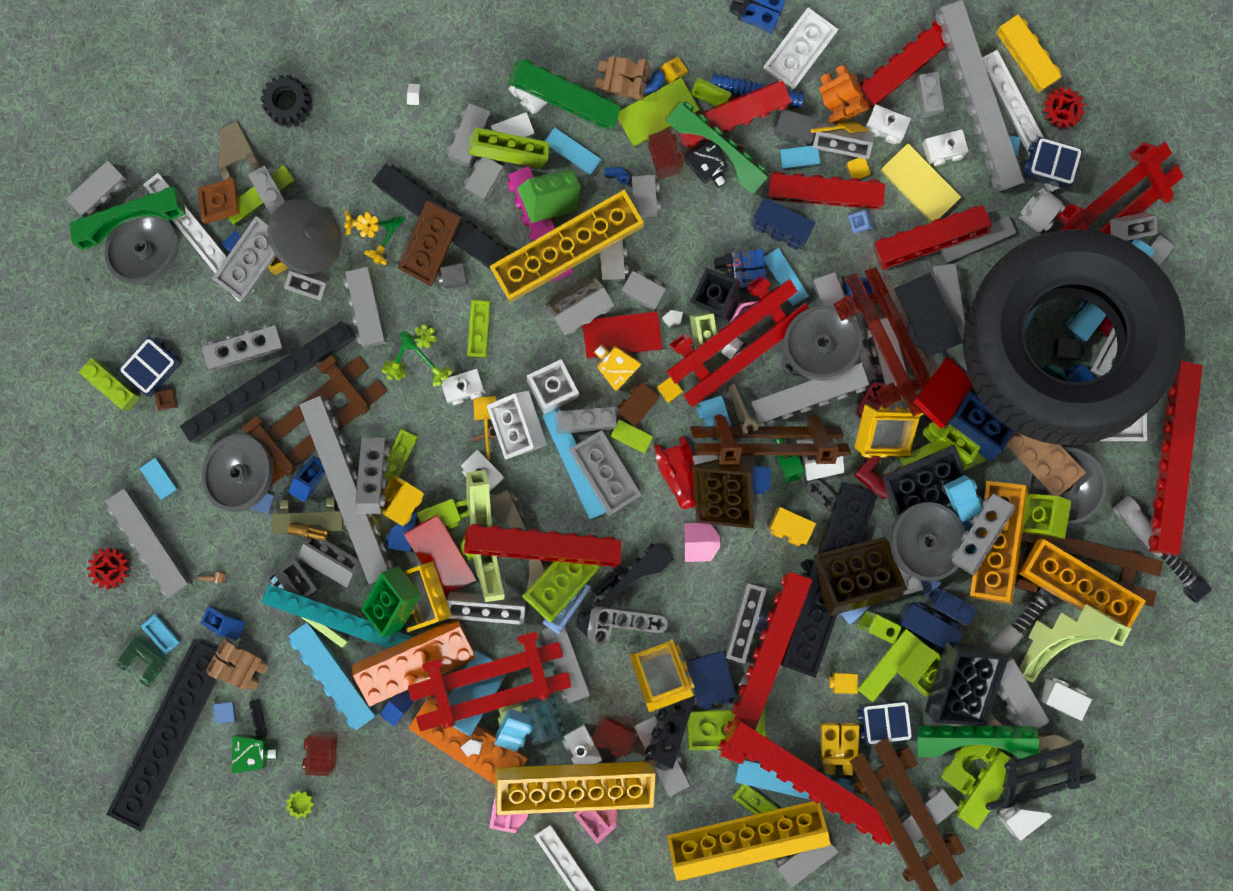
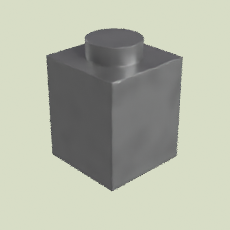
[438,263,468,289]

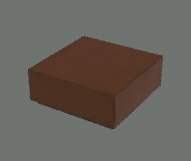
[155,388,178,411]

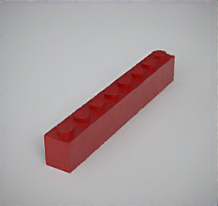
[464,524,621,567]

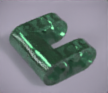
[116,635,170,688]

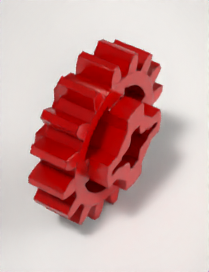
[1042,87,1086,129]
[87,548,131,589]

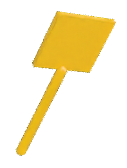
[810,120,868,133]
[473,396,496,461]

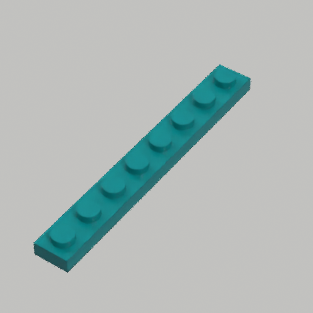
[261,584,414,648]

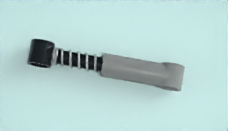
[1112,496,1212,603]
[987,586,1059,655]

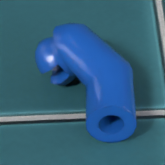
[644,70,665,95]
[604,167,630,185]

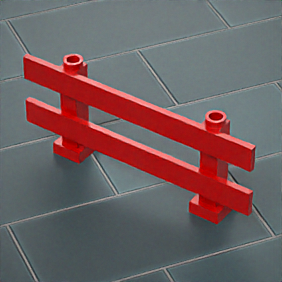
[1057,141,1184,234]
[666,275,809,407]
[408,631,572,732]

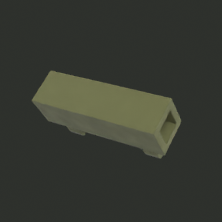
[272,498,346,533]

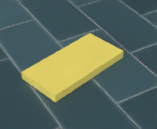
[880,143,961,222]

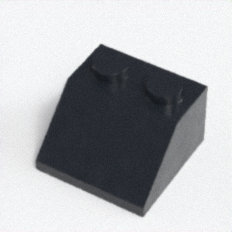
[690,267,740,321]

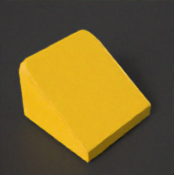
[660,57,689,84]
[846,158,871,179]
[657,377,683,403]

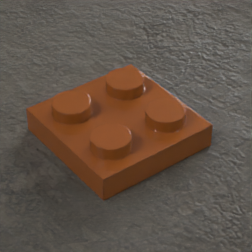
[198,178,240,224]

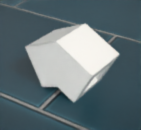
[407,84,421,105]
[662,310,683,328]
[721,338,743,359]
[460,738,483,757]

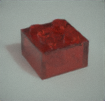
[647,129,684,180]
[591,714,637,758]
[302,731,338,776]

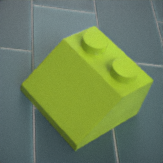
[1023,494,1071,539]
[897,641,942,698]

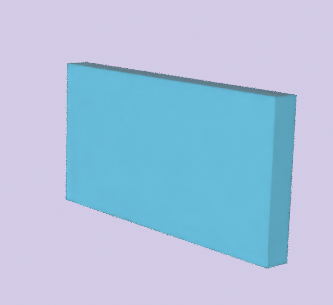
[448,651,507,737]

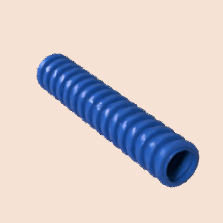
[711,72,804,108]

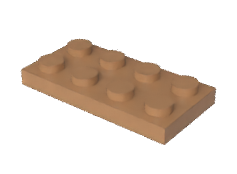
[1006,431,1086,496]

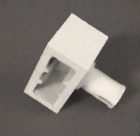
[866,104,911,144]
[922,130,968,166]
[442,369,485,406]
[461,450,505,493]
[562,723,602,764]

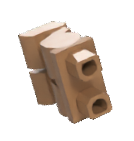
[595,57,650,100]
[206,637,268,690]

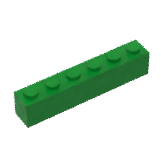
[507,59,621,130]

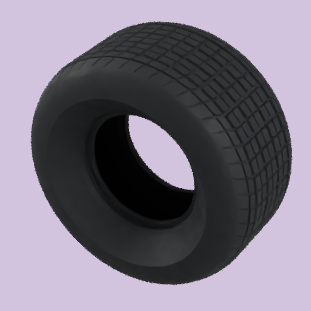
[963,229,1185,445]

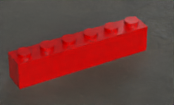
[859,20,947,109]
[679,79,791,148]
[768,172,885,210]
[874,205,992,270]

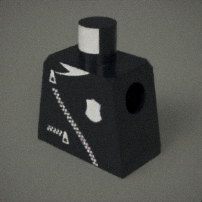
[684,141,728,188]

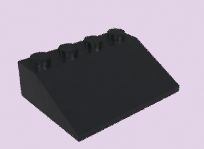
[882,444,965,520]
[925,641,1009,726]

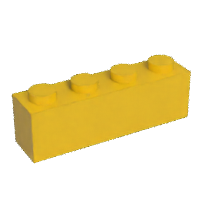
[996,14,1062,94]

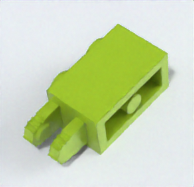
[923,422,980,468]
[417,499,470,529]

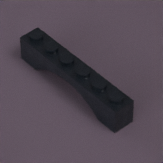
[576,543,674,639]

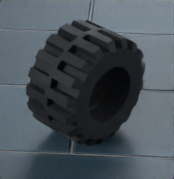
[261,75,313,128]

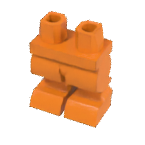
[819,65,869,124]

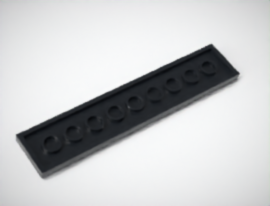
[780,482,878,678]
[106,639,226,832]

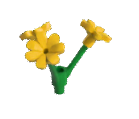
[344,210,404,266]

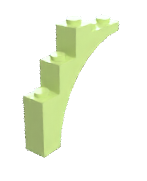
[466,470,504,602]
[1019,605,1131,683]

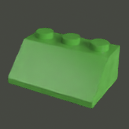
[517,169,580,223]

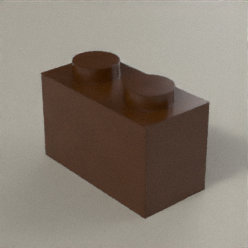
[617,382,659,427]

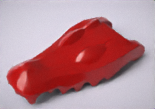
[653,436,695,509]

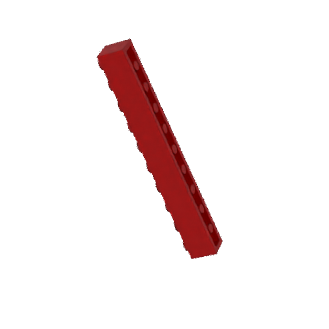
[1148,361,1203,556]
[717,571,812,765]
[724,718,893,845]

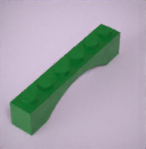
[665,100,768,194]
[69,187,186,250]
[917,725,1039,758]

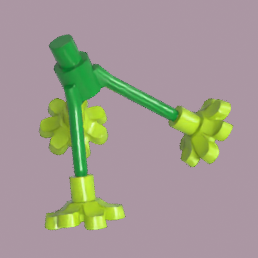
[382,323,453,387]

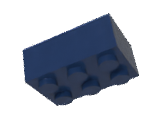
[751,198,816,250]
[944,392,1014,461]
[895,601,964,650]

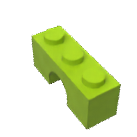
[78,358,140,411]
[941,745,999,795]

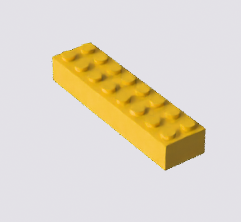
[489,189,644,303]
[495,761,655,815]
[667,801,831,881]

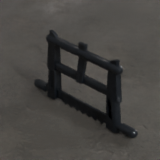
[985,739,1096,810]

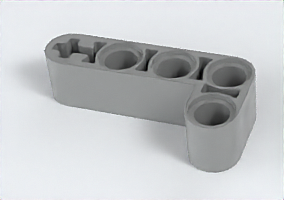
[587,606,667,646]

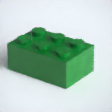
[361,566,421,638]

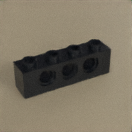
[644,687,696,771]

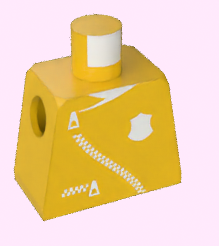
[594,344,641,391]

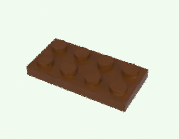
[398,200,462,286]

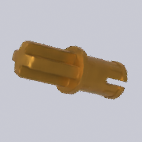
[288,521,328,541]

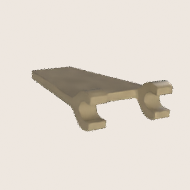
[219,121,261,180]
[728,384,758,434]

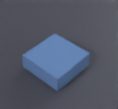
[213,701,236,724]

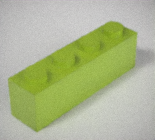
[468,127,549,169]
[954,750,1019,830]

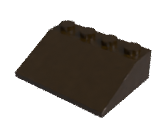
[693,455,757,529]
[814,537,907,616]

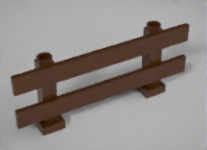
[242,355,388,488]
[690,414,851,464]
[1015,532,1163,607]
[850,737,965,891]

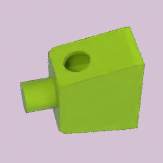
[858,610,902,644]

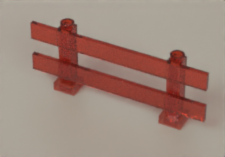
[833,267,930,417]

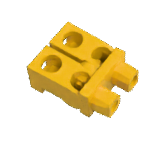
[819,722,859,775]

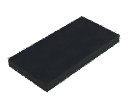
[894,273,963,358]

